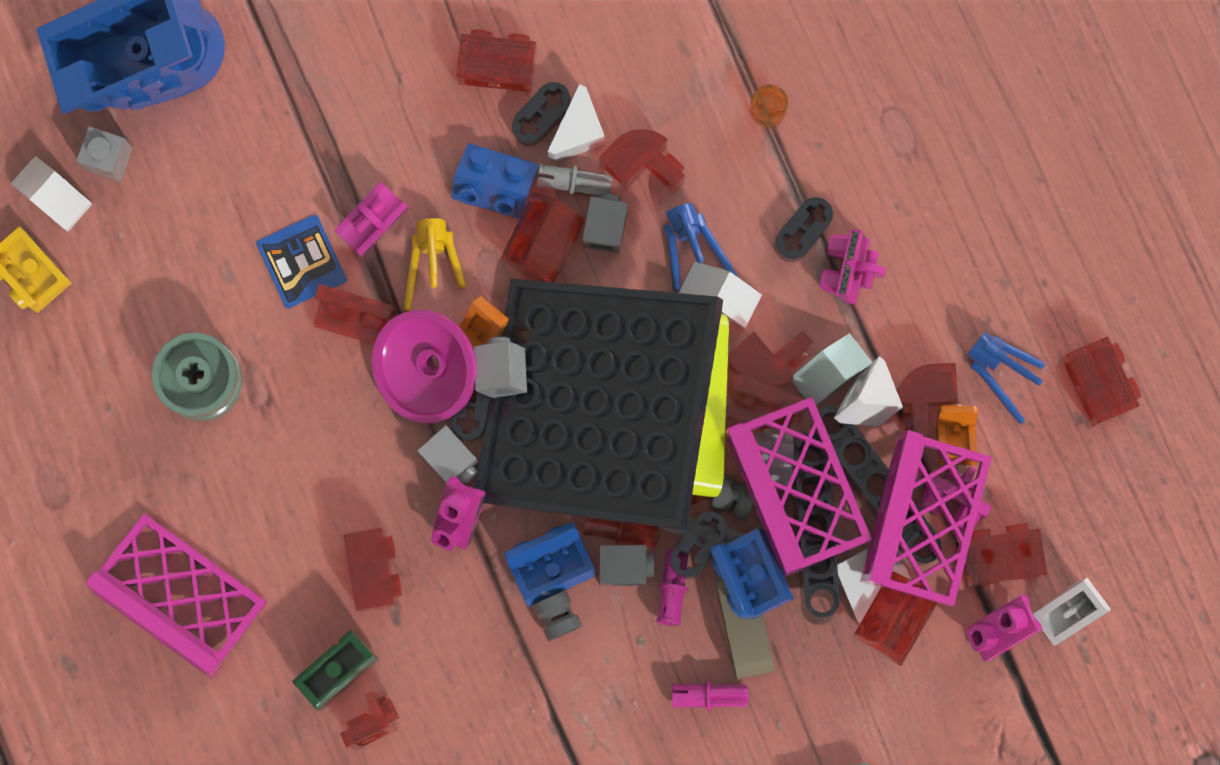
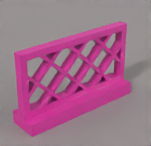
[725,397,872,577]
[860,430,992,606]
[85,513,267,679]

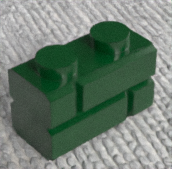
[292,629,380,711]

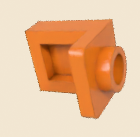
[460,296,509,351]
[936,403,978,465]

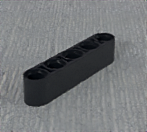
[812,406,942,566]
[792,433,840,625]

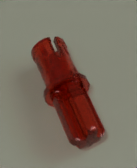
[583,518,660,549]

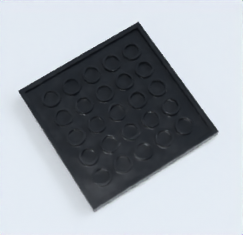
[475,279,723,531]

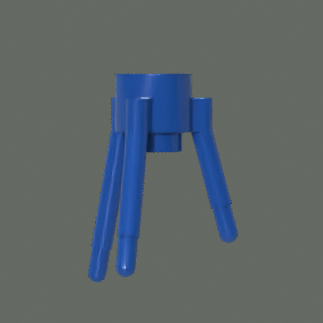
[663,203,739,292]
[967,332,1045,424]

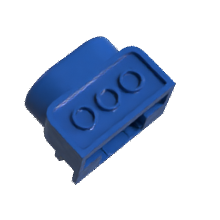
[36,0,225,114]

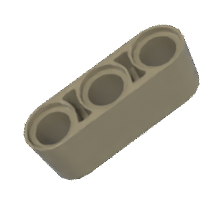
[713,571,775,680]

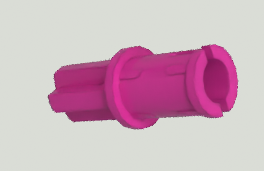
[656,549,689,627]
[672,680,749,711]

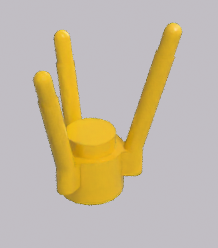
[404,218,466,311]

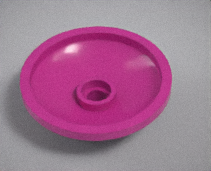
[372,310,477,423]

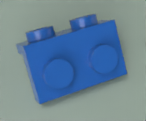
[451,143,539,220]
[504,522,597,607]
[710,528,794,619]

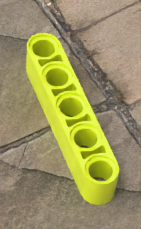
[692,314,729,497]

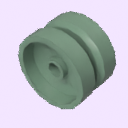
[152,332,244,422]

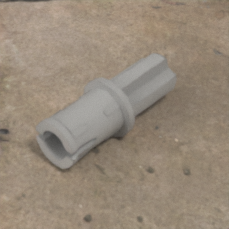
[536,163,612,196]

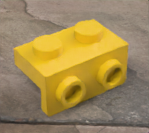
[0,226,72,313]

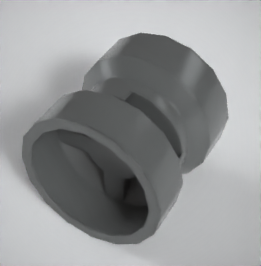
[710,473,753,521]
[532,591,582,641]

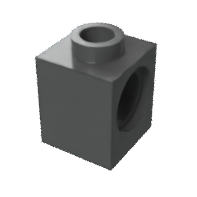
[582,193,628,254]
[600,545,654,586]

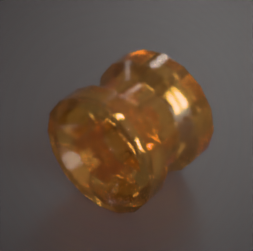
[750,84,789,128]

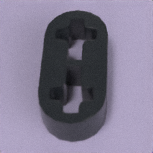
[512,82,571,146]
[775,197,833,262]
[451,392,490,442]
[670,511,727,579]

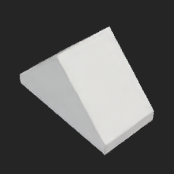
[548,84,605,162]
[11,156,92,232]
[679,262,762,329]
[834,356,903,427]
[1033,578,1111,646]

